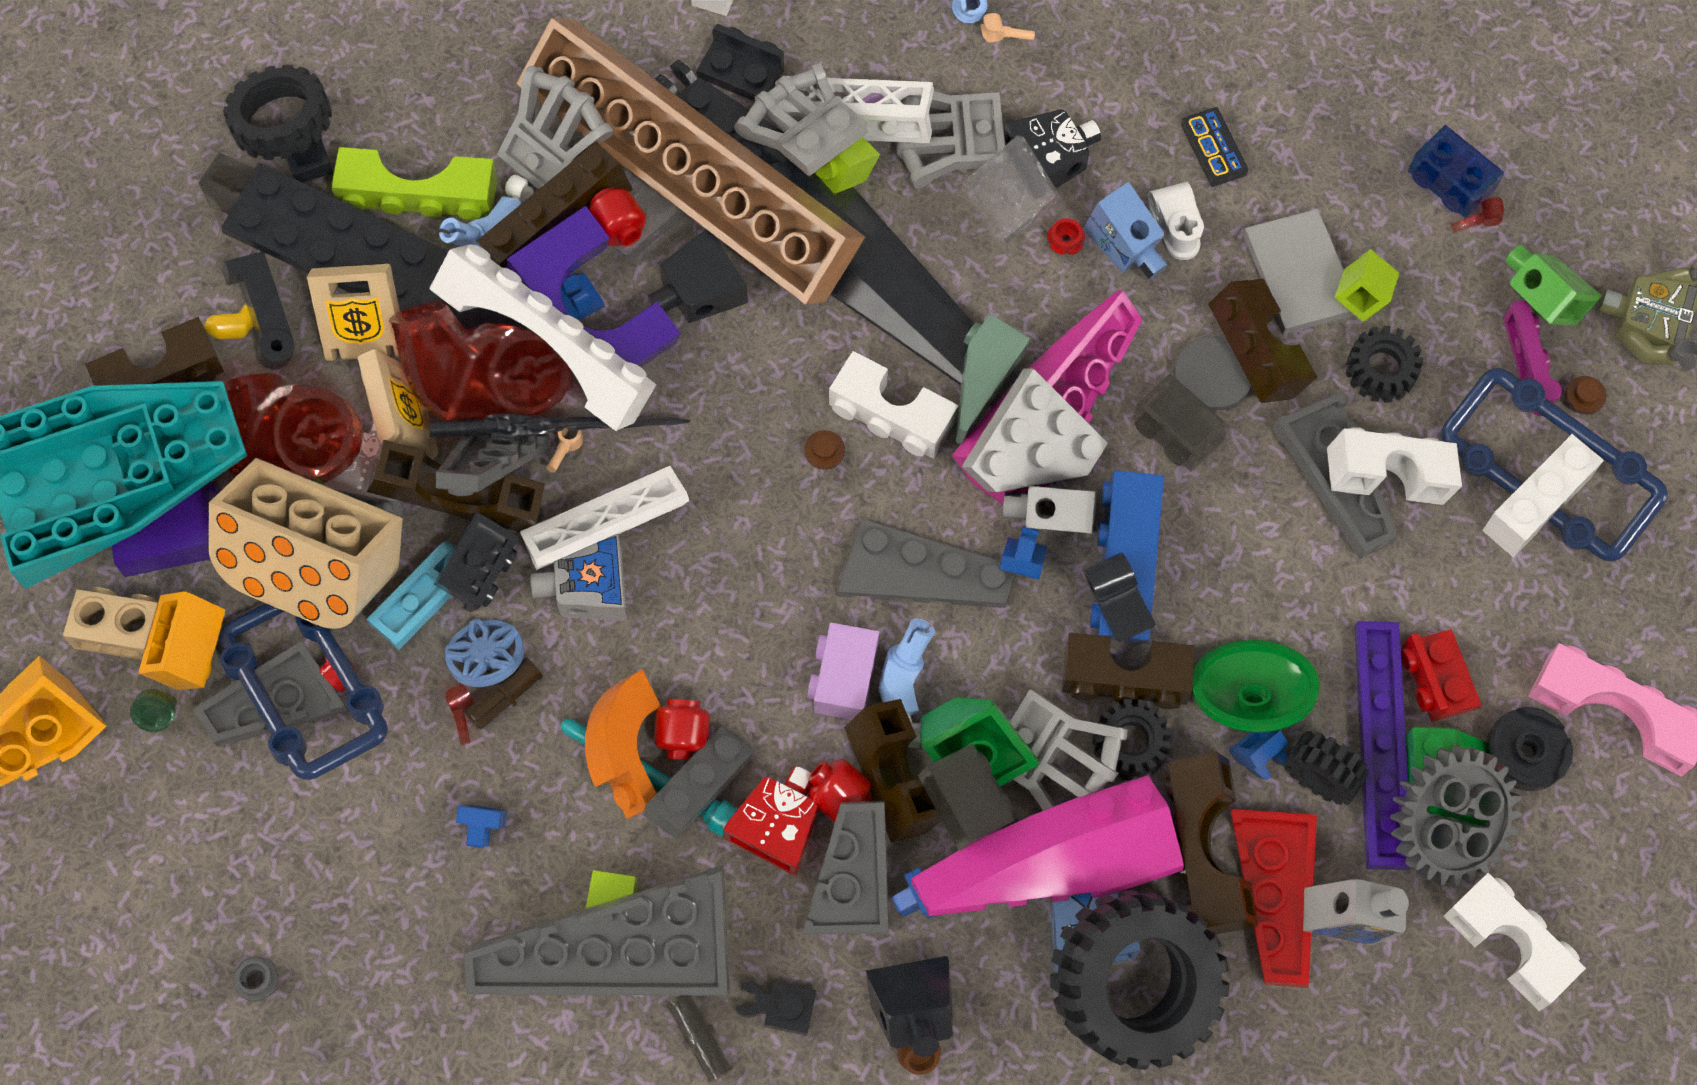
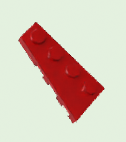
[1230,809,1317,988]

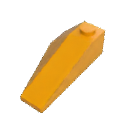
[0,656,107,787]

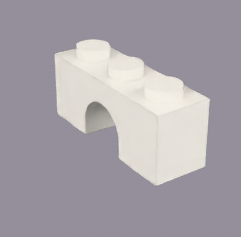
[829,351,959,459]
[1327,428,1462,505]
[1482,434,1604,558]
[1444,873,1586,1011]

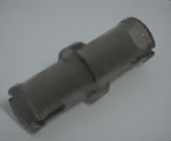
[666,995,733,1083]

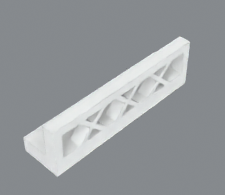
[777,76,934,143]
[520,466,689,570]

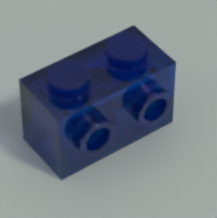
[1408,124,1505,219]

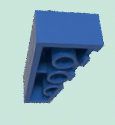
[1090,470,1164,644]

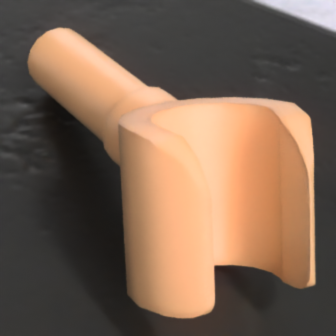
[980,13,1035,42]
[546,428,583,473]

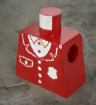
[723,766,819,877]

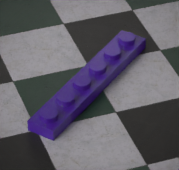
[1354,621,1411,870]

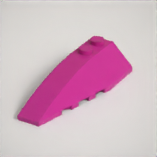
[952,290,1143,505]
[911,775,1184,916]

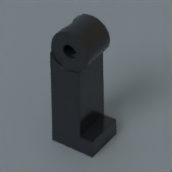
[222,251,295,370]

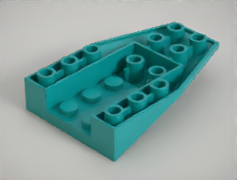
[0,381,247,589]

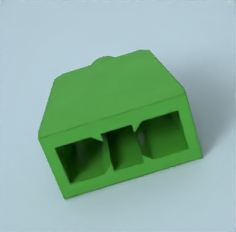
[1505,245,1602,326]

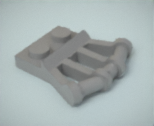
[734,62,869,176]
[497,65,614,189]
[896,91,1006,189]
[1010,689,1128,811]

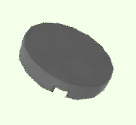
[1173,336,1251,413]

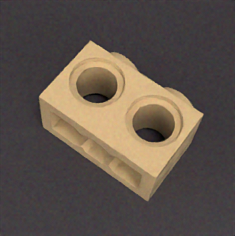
[63,587,158,660]

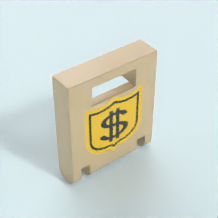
[307,264,407,361]
[357,349,438,459]

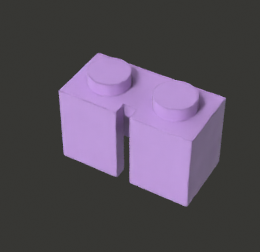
[807,622,879,720]

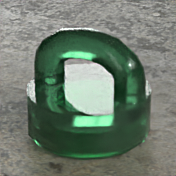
[130,689,177,733]

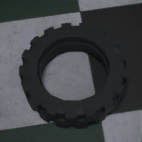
[223,64,332,160]

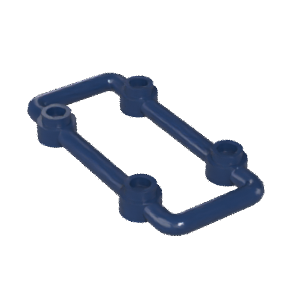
[1441,368,1668,561]
[218,603,388,780]

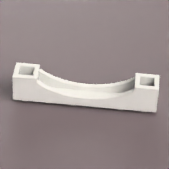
[429,244,656,431]

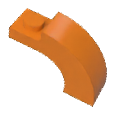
[585,669,661,819]

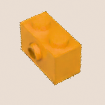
[138,591,226,691]

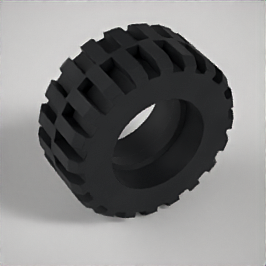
[1050,890,1230,1070]

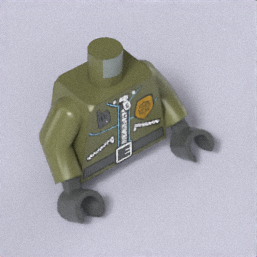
[1598,265,1697,370]

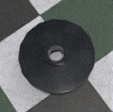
[1486,706,1573,792]

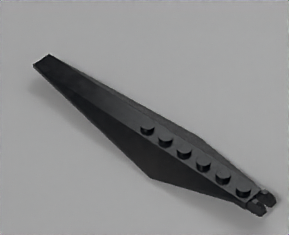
[655,59,1019,407]

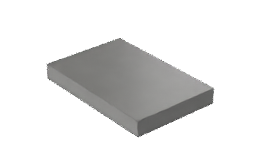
[1243,209,1355,335]

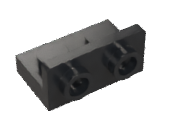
[696,24,784,102]
[433,512,519,612]

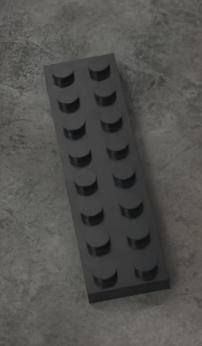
[222,162,532,368]

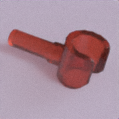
[1451,197,1504,233]
[445,683,473,745]

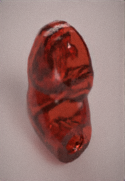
[389,301,572,421]
[224,373,364,485]

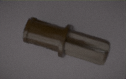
[465,657,543,729]

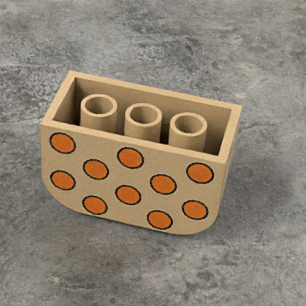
[209,458,403,629]

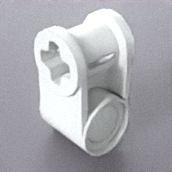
[1148,182,1204,260]

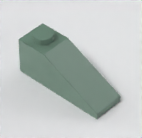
[955,314,1030,445]

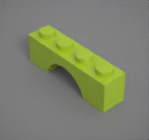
[331,147,498,221]

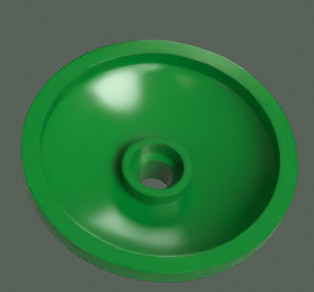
[1192,640,1320,733]

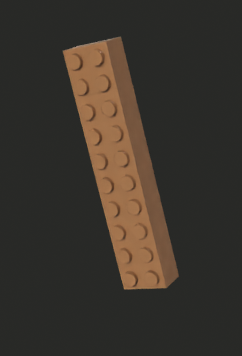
[516,17,865,304]

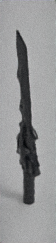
[429,413,691,438]

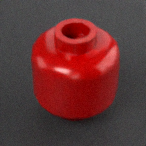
[589,187,646,247]
[653,699,710,760]
[808,759,872,822]

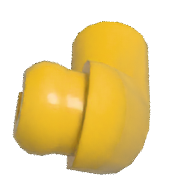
[205,303,253,340]

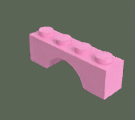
[1528,643,1697,777]

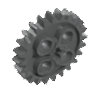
[1390,745,1522,887]

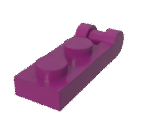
[1503,300,1562,416]

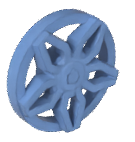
[445,618,524,687]

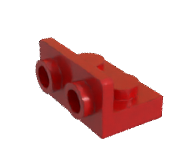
[1401,629,1482,722]

